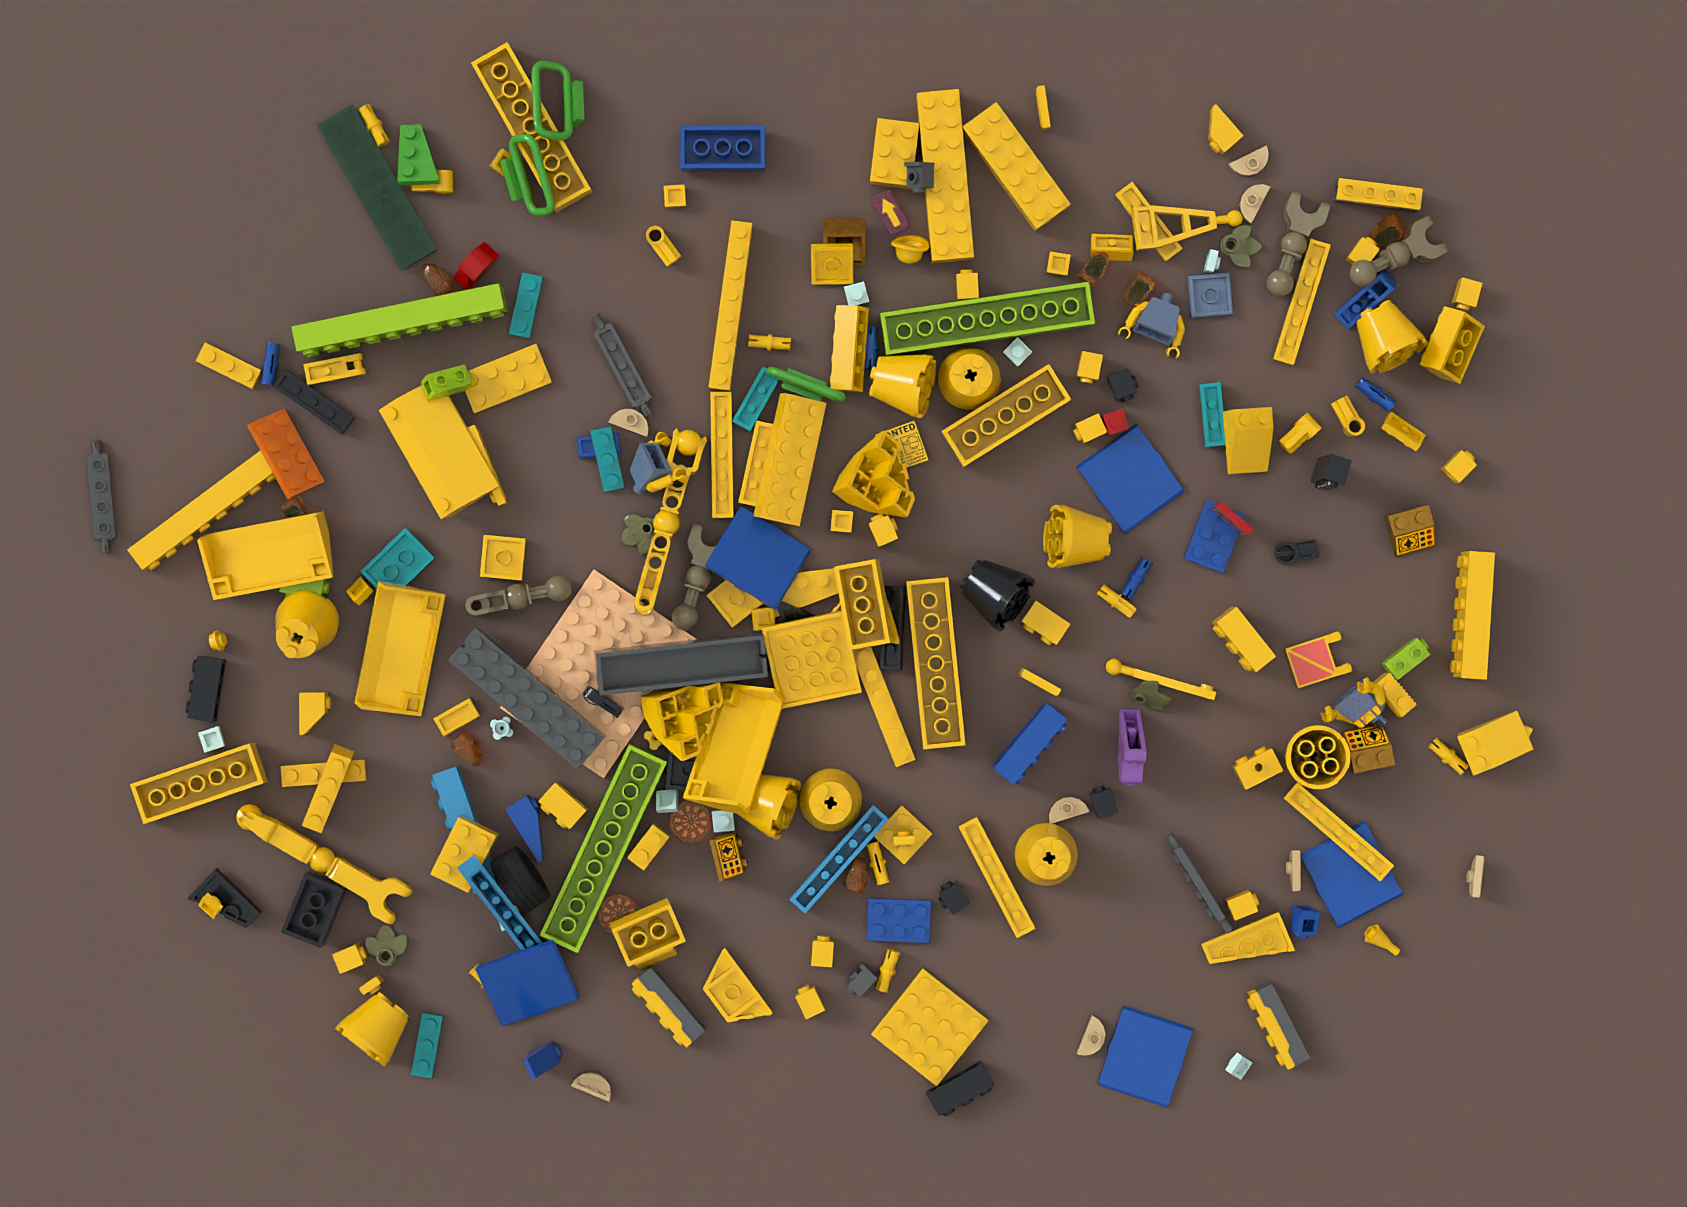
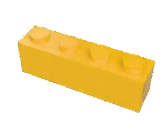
[830,305,869,392]
[302,744,355,833]

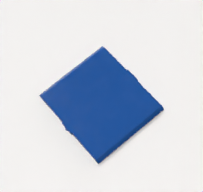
[1077,424,1185,534]
[705,506,811,610]
[1301,821,1403,928]
[475,940,579,1026]
[1098,1006,1193,1107]

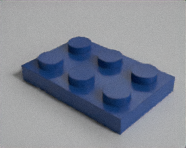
[1184,500,1246,573]
[866,898,931,943]

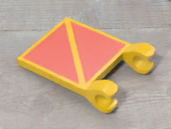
[1285,632,1352,688]

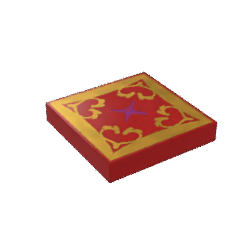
[1211,502,1253,536]

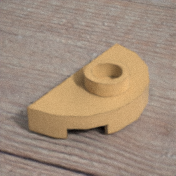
[1228,145,1269,176]
[1239,184,1271,225]
[608,409,649,437]
[1049,797,1090,824]
[1286,850,1301,891]
[1466,855,1484,898]
[1076,1015,1106,1056]
[571,1072,611,1102]

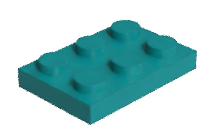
[360,528,435,588]

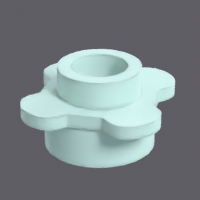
[490,717,513,740]

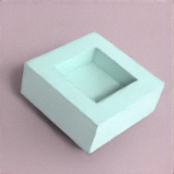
[1203,249,1221,274]
[844,281,869,306]
[1003,337,1032,367]
[198,726,226,753]
[656,789,679,813]
[712,810,735,832]
[1225,1053,1253,1080]

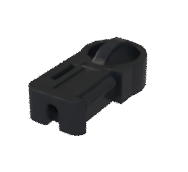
[1274,539,1319,564]
[582,685,624,718]

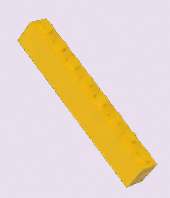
[709,220,753,392]
[127,450,276,571]

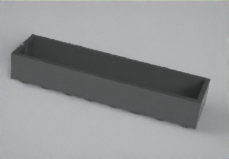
[448,628,606,769]
[594,632,768,696]

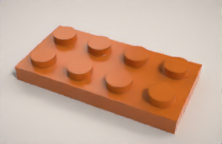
[247,408,325,499]

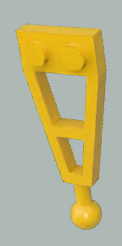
[1131,205,1243,251]
[1106,658,1216,700]

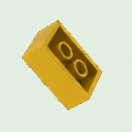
[870,118,919,189]
[1419,306,1485,384]
[1212,607,1276,672]
[430,815,499,893]
[609,898,686,967]

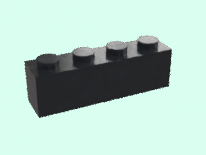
[1310,454,1352,490]

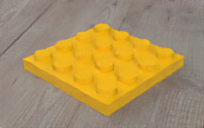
[762,611,862,709]
[871,968,989,1086]

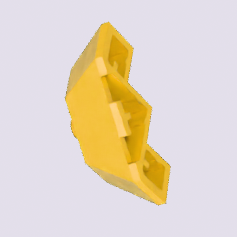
[832,431,915,517]
[640,682,723,761]

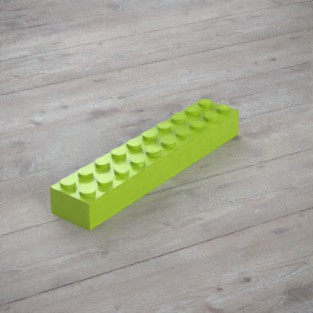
[880,282,1095,356]
[291,283,509,357]
[540,743,668,953]

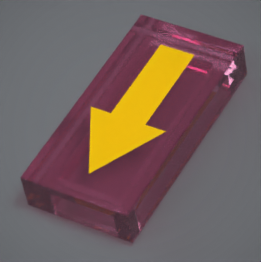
[871,189,910,236]

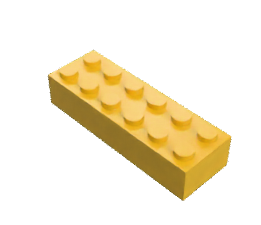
[962,102,1071,232]
[941,364,1071,468]
[753,393,827,526]
[1450,551,1495,680]
[130,742,268,824]

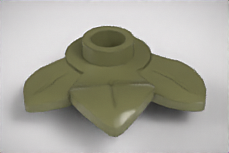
[1220,225,1262,268]
[621,514,655,555]
[1131,681,1172,711]
[365,924,407,967]

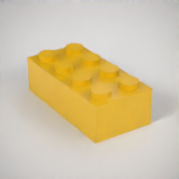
[834,559,894,650]

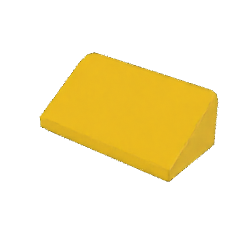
[1090,234,1133,261]
[634,946,677,970]

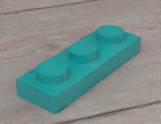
[509,272,543,339]
[732,367,779,432]
[1199,382,1225,447]
[590,426,625,492]
[411,1012,444,1079]

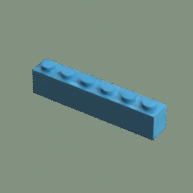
[431,765,500,894]
[789,804,889,914]
[457,855,542,950]

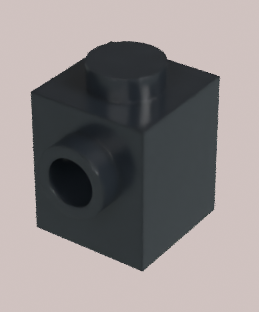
[1107,368,1139,403]
[1089,785,1118,819]
[938,880,970,915]

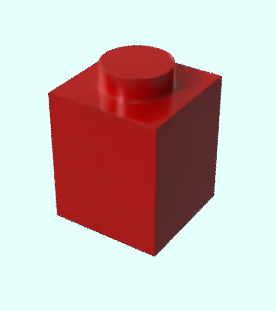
[1101,408,1129,437]

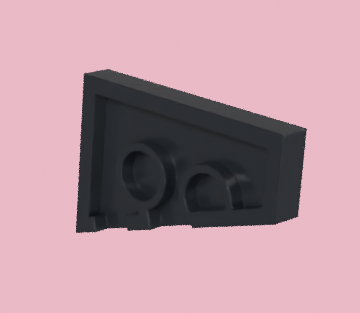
[188,868,262,928]

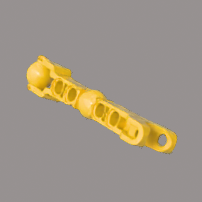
[634,428,707,615]
[236,804,413,924]

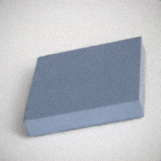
[1187,272,1233,318]

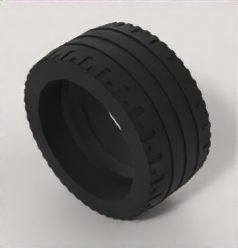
[491,846,550,913]

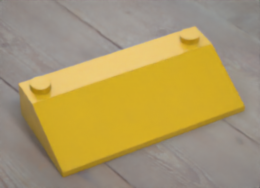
[379,385,500,519]
[197,511,333,600]
[354,581,445,716]
[683,682,785,815]

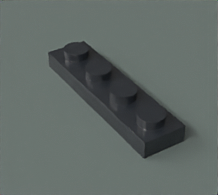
[273,369,354,435]
[880,586,906,670]

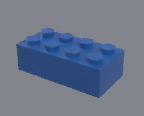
[680,126,766,172]
[992,702,1067,784]

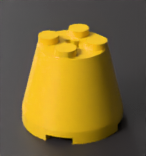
[1356,300,1428,374]
[938,347,1001,410]
[869,354,936,418]
[1043,505,1112,568]
[275,590,339,658]
[1285,725,1350,789]
[799,768,862,832]
[736,774,801,840]
[1015,823,1078,886]
[335,992,409,1067]

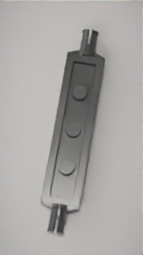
[592,313,653,417]
[86,440,116,553]
[1166,833,1233,933]

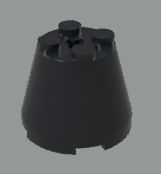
[960,560,1035,631]

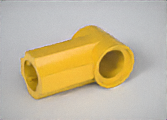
[411,170,453,194]
[646,226,682,267]
[1330,395,1365,438]
[1278,412,1322,454]

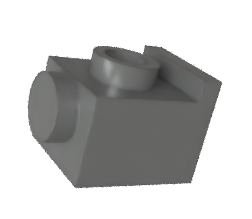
[904,162,934,192]
[846,962,878,997]

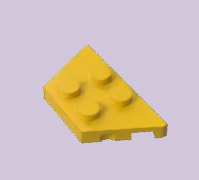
[703,948,773,1022]

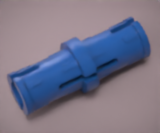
[864,326,879,370]
[261,342,280,385]
[1355,376,1397,412]
[1120,557,1153,600]

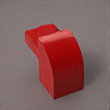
[453,242,500,290]

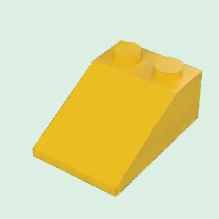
[1223,407,1274,474]
[1457,710,1534,775]

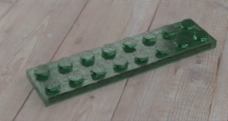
[317,104,438,271]

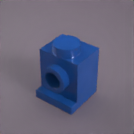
[1290,905,1320,939]

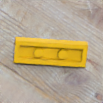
[196,342,262,389]

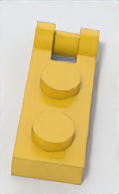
[303,353,366,385]

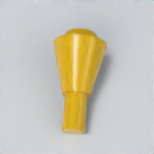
[1364,924,1400,956]

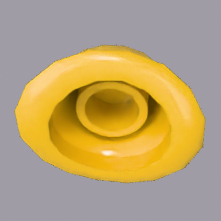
[891,235,930,264]

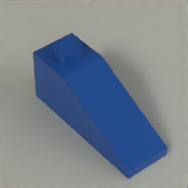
[1334,269,1398,329]
[505,795,544,863]
[523,1041,563,1080]

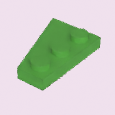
[397,124,441,185]

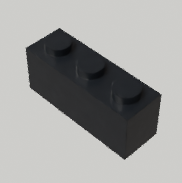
[185,656,226,722]
[926,1061,994,1117]

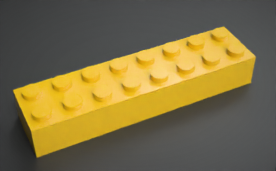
[471,42,593,213]
[916,89,974,264]
[906,577,965,749]

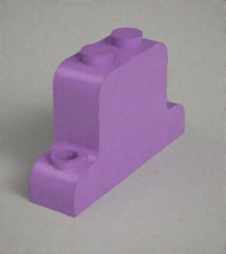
[1117,709,1147,786]

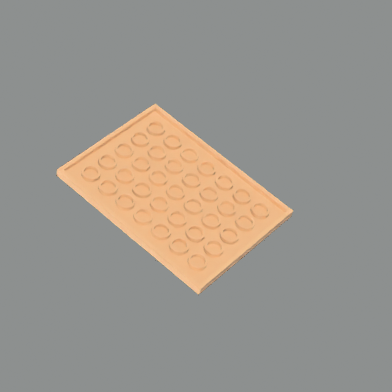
[500,569,696,778]

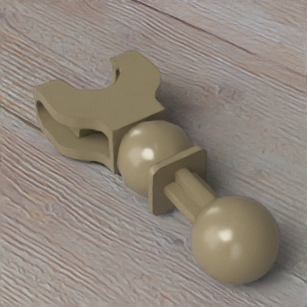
[1266,190,1331,297]
[1349,215,1449,287]
[672,523,723,631]
[465,575,572,616]

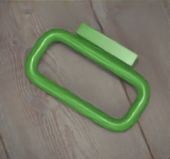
[531,61,584,141]
[500,134,555,217]
[766,366,846,402]

